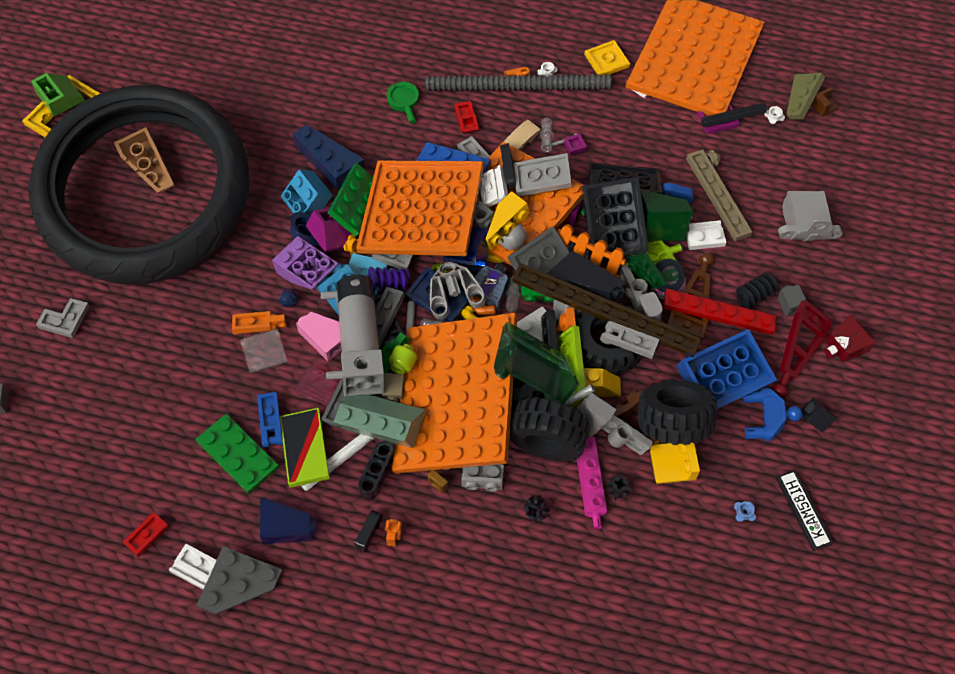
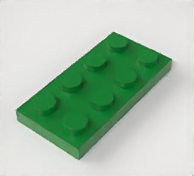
[328,163,373,236]
[195,414,279,495]

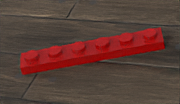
[662,289,776,335]

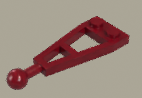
[772,300,833,398]

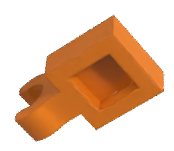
[556,308,576,334]
[385,519,402,547]

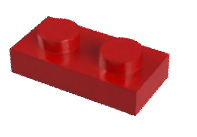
[123,512,169,558]

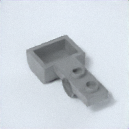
[619,265,662,321]
[575,392,653,455]

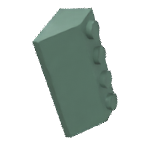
[334,395,426,448]

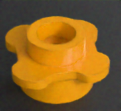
[344,234,358,256]

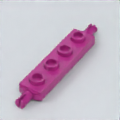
[577,436,607,529]

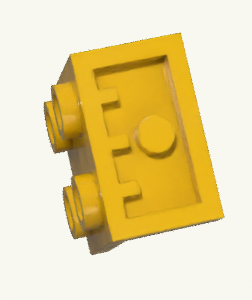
[649,443,700,484]

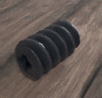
[736,272,779,309]

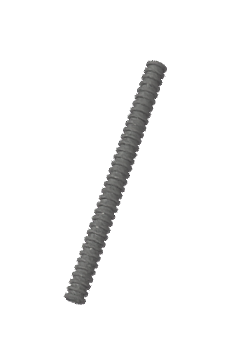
[425,74,611,91]

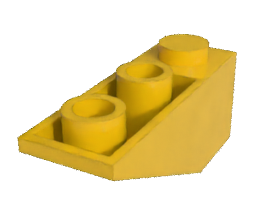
[486,192,530,250]

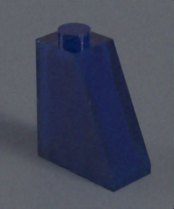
[260,498,316,545]

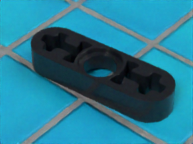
[500,143,516,190]

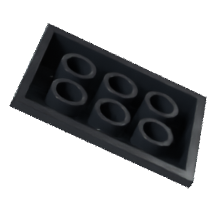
[588,163,662,194]
[581,177,649,259]

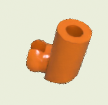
[504,67,530,77]
[470,296,496,315]

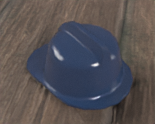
[290,212,320,247]

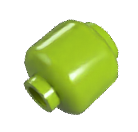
[388,344,417,375]

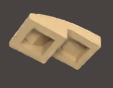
[504,120,541,151]

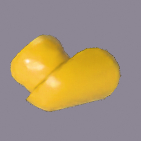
[461,306,478,320]

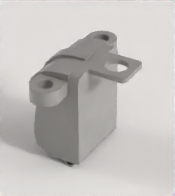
[778,191,843,241]

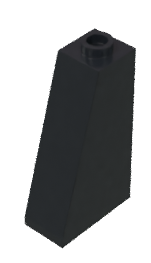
[546,251,625,302]

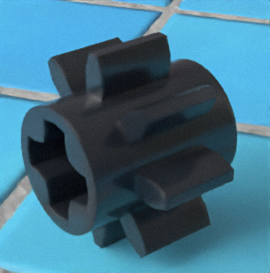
[607,474,632,501]
[523,495,551,522]

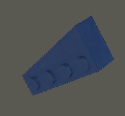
[293,125,365,190]

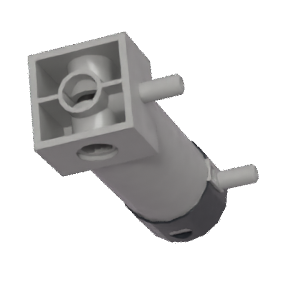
[321,275,384,397]

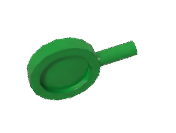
[386,81,419,124]

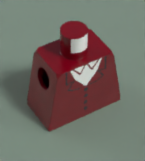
[824,316,875,362]

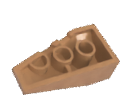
[114,127,175,194]

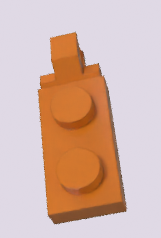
[232,311,286,334]

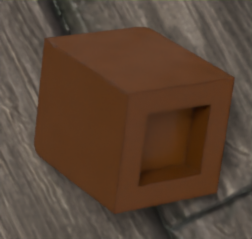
[811,87,838,117]

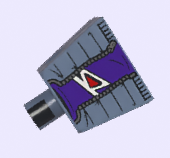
[474,264,508,310]

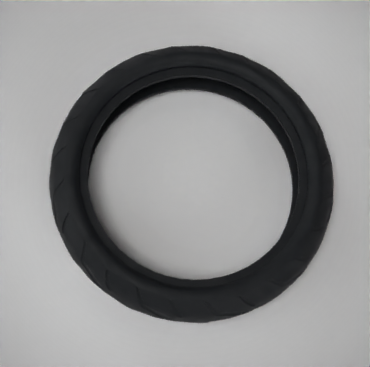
[29,85,250,284]

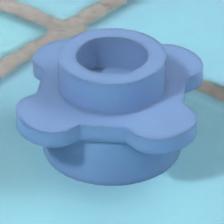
[734,501,756,522]

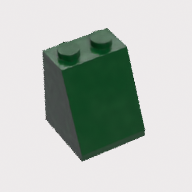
[640,190,693,242]

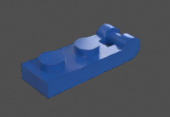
[257,392,283,448]

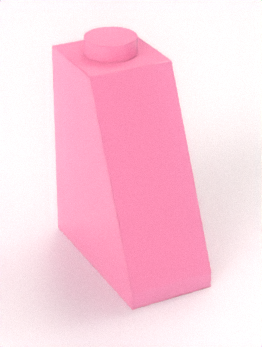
[296,312,341,361]

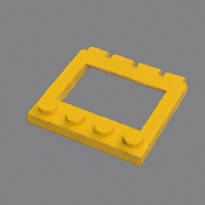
[22,75,100,137]

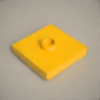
[584,40,630,76]

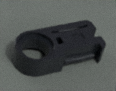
[354,510,383,553]

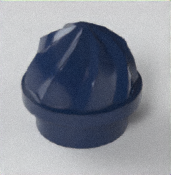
[278,289,297,308]

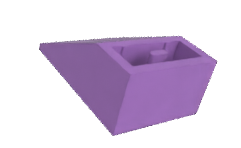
[272,236,338,290]

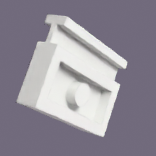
[480,165,508,208]
[686,220,726,250]
[169,544,216,590]

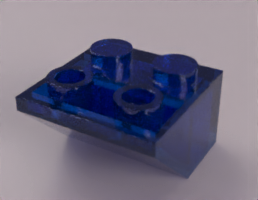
[443,227,489,266]

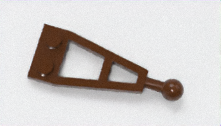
[667,252,714,342]

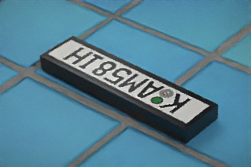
[776,470,833,552]

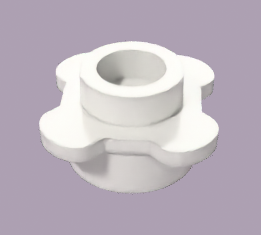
[538,62,557,76]
[764,106,785,124]

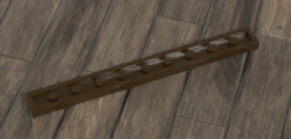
[512,263,701,358]

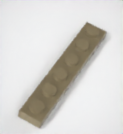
[686,149,752,241]

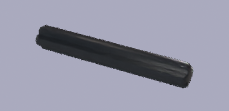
[701,103,767,127]

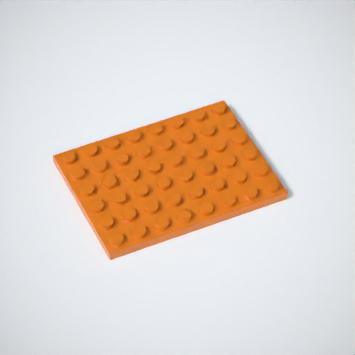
[626,0,764,116]
[392,313,518,473]

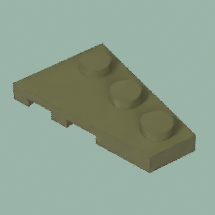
[786,73,825,119]

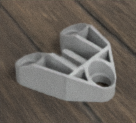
[430,262,486,320]

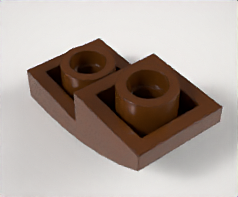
[613,390,643,420]

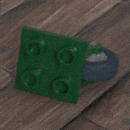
[625,252,685,292]

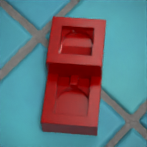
[454,101,479,134]

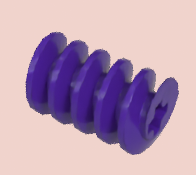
[367,267,409,292]

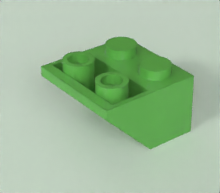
[31,73,85,117]

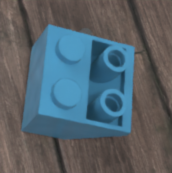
[281,169,333,216]

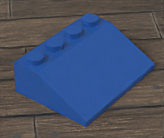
[676,329,777,409]

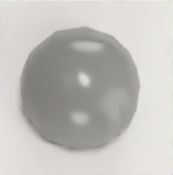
[498,224,527,251]

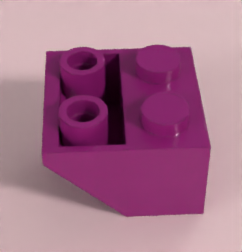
[306,208,351,252]

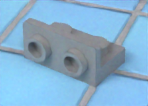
[461,464,504,492]

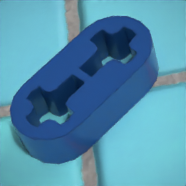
[662,183,694,203]

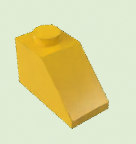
[584,368,621,397]

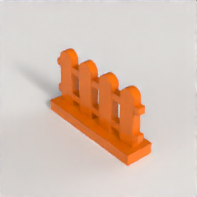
[557,224,626,278]

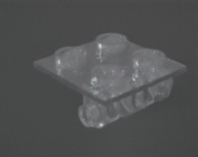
[240,329,287,373]

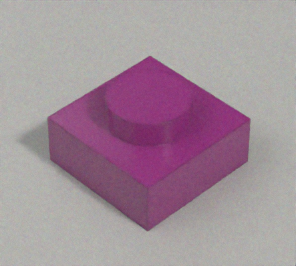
[563,134,587,156]

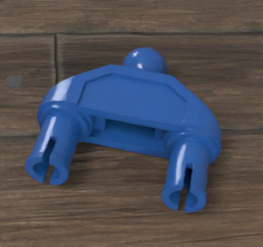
[742,388,803,442]

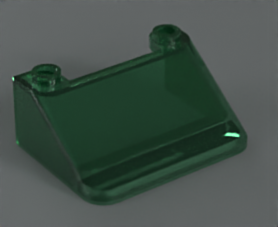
[493,322,579,404]

